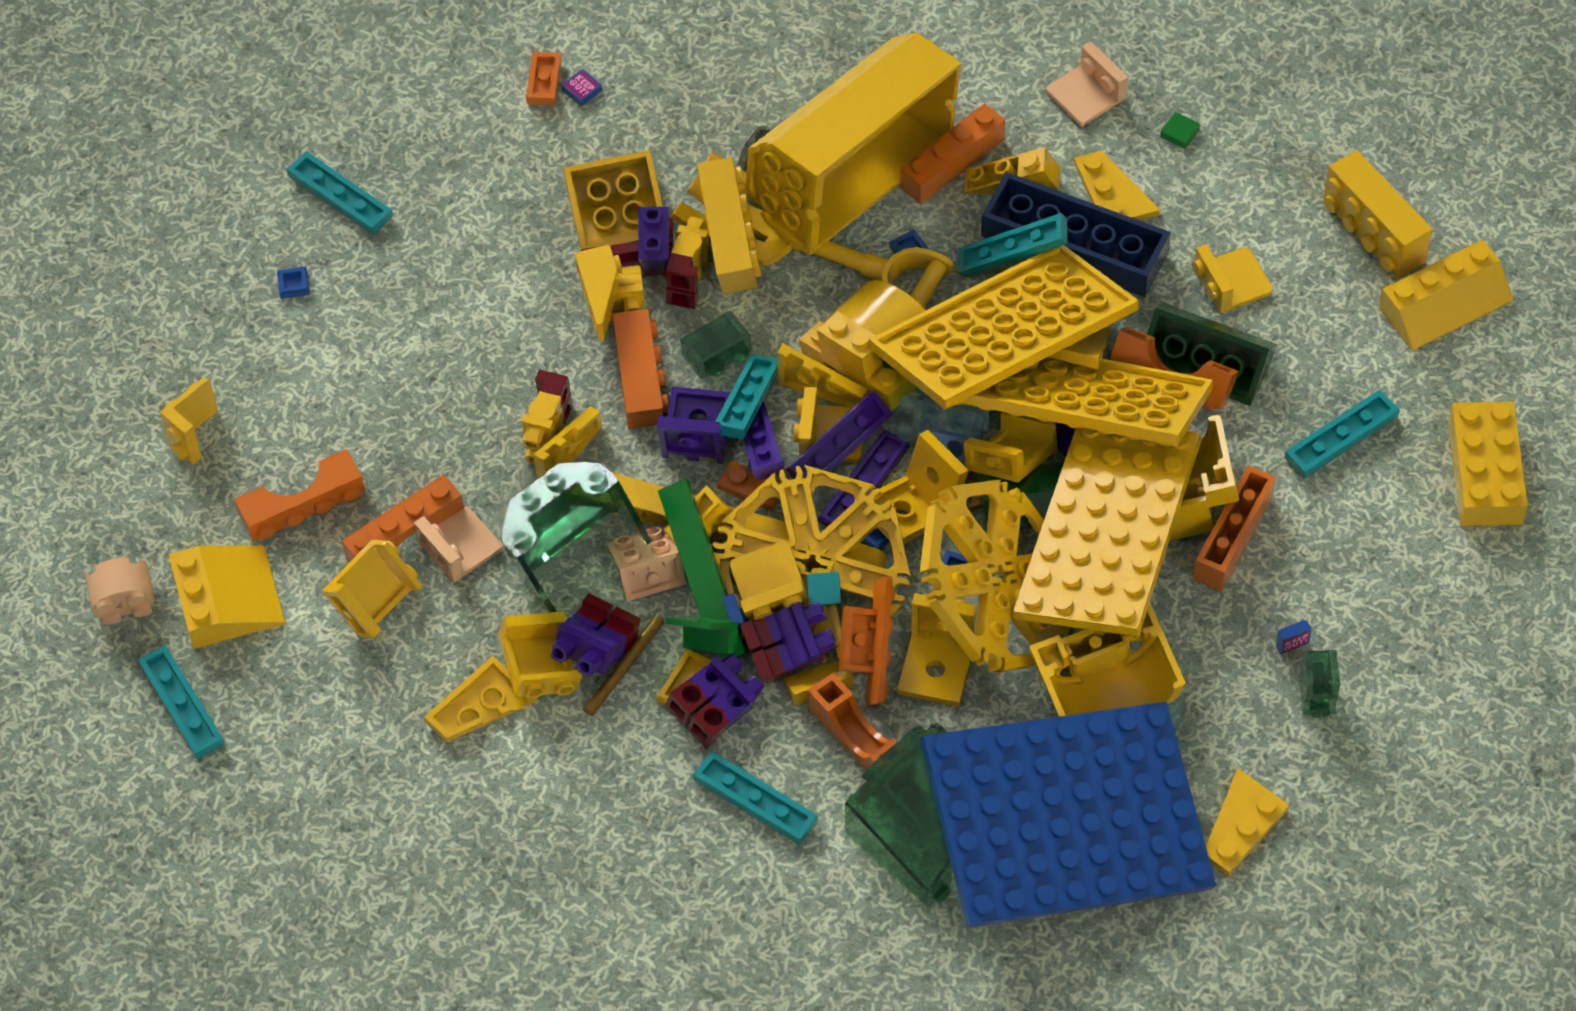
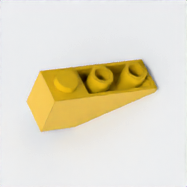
[964,147,1060,194]

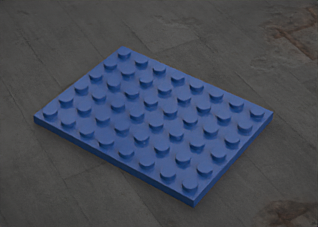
[920,702,1216,928]

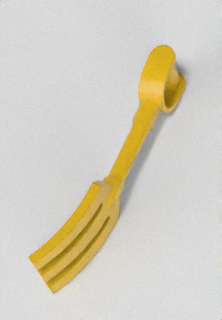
[670,152,954,310]

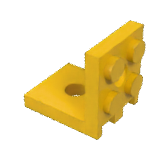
[867,430,969,544]
[897,593,977,707]

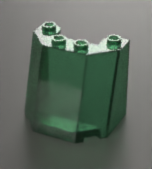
[500,462,652,613]
[845,722,953,908]

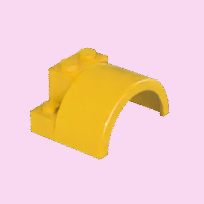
[799,280,926,411]
[1170,415,1240,541]
[1029,603,1185,717]

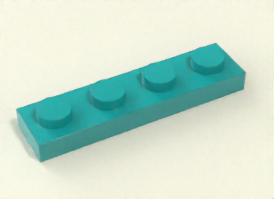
[286,151,393,235]
[958,213,1067,277]
[715,354,778,440]
[1284,389,1400,478]
[137,645,225,760]
[693,751,818,845]

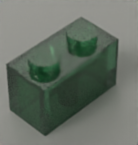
[680,311,752,379]
[1298,650,1340,718]

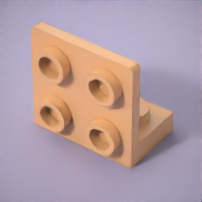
[1046,41,1128,126]
[414,506,503,583]
[607,527,687,602]

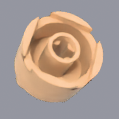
[85,557,155,625]

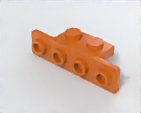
[839,577,895,706]

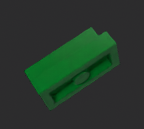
[666,616,738,654]

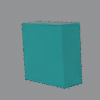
[807,572,842,606]

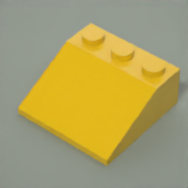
[563,150,663,249]
[168,546,286,649]

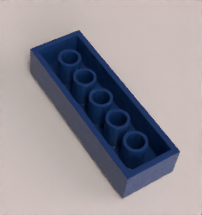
[981,172,1171,298]

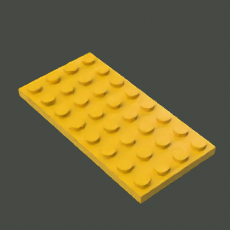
[869,245,1139,410]
[956,357,1213,446]
[1013,428,1201,637]

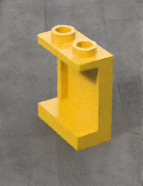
[964,412,1058,483]
[322,540,423,639]
[498,611,582,698]

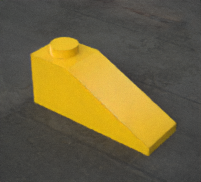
[575,244,622,342]

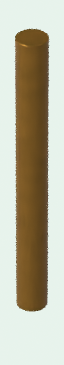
[583,615,665,717]

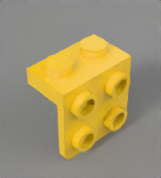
[1192,244,1273,314]
[160,377,218,465]
[793,387,863,462]
[730,541,808,620]

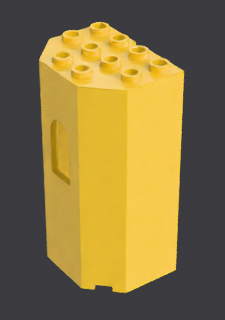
[745,32,961,256]

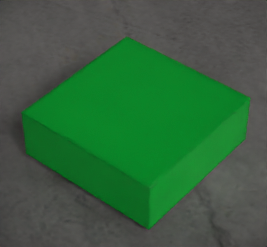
[1160,112,1200,149]

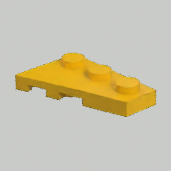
[1074,150,1160,221]
[1049,326,1111,370]
[777,343,868,407]
[533,406,602,491]
[424,656,538,743]
[1206,768,1289,877]

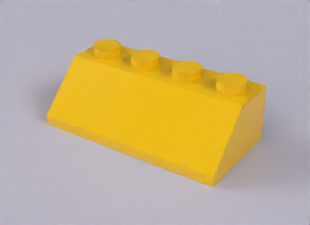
[1379,239,1513,351]

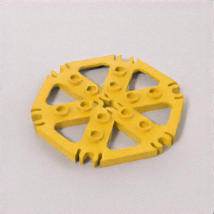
[713,465,912,665]
[920,479,1069,674]

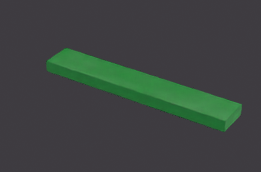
[657,479,748,660]

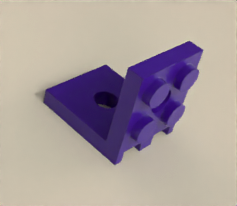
[657,387,731,464]

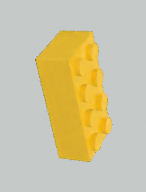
[1323,150,1433,279]
[697,157,762,294]
[1448,401,1528,526]

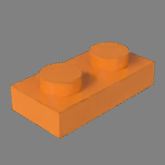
[526,52,562,106]
[717,461,782,511]

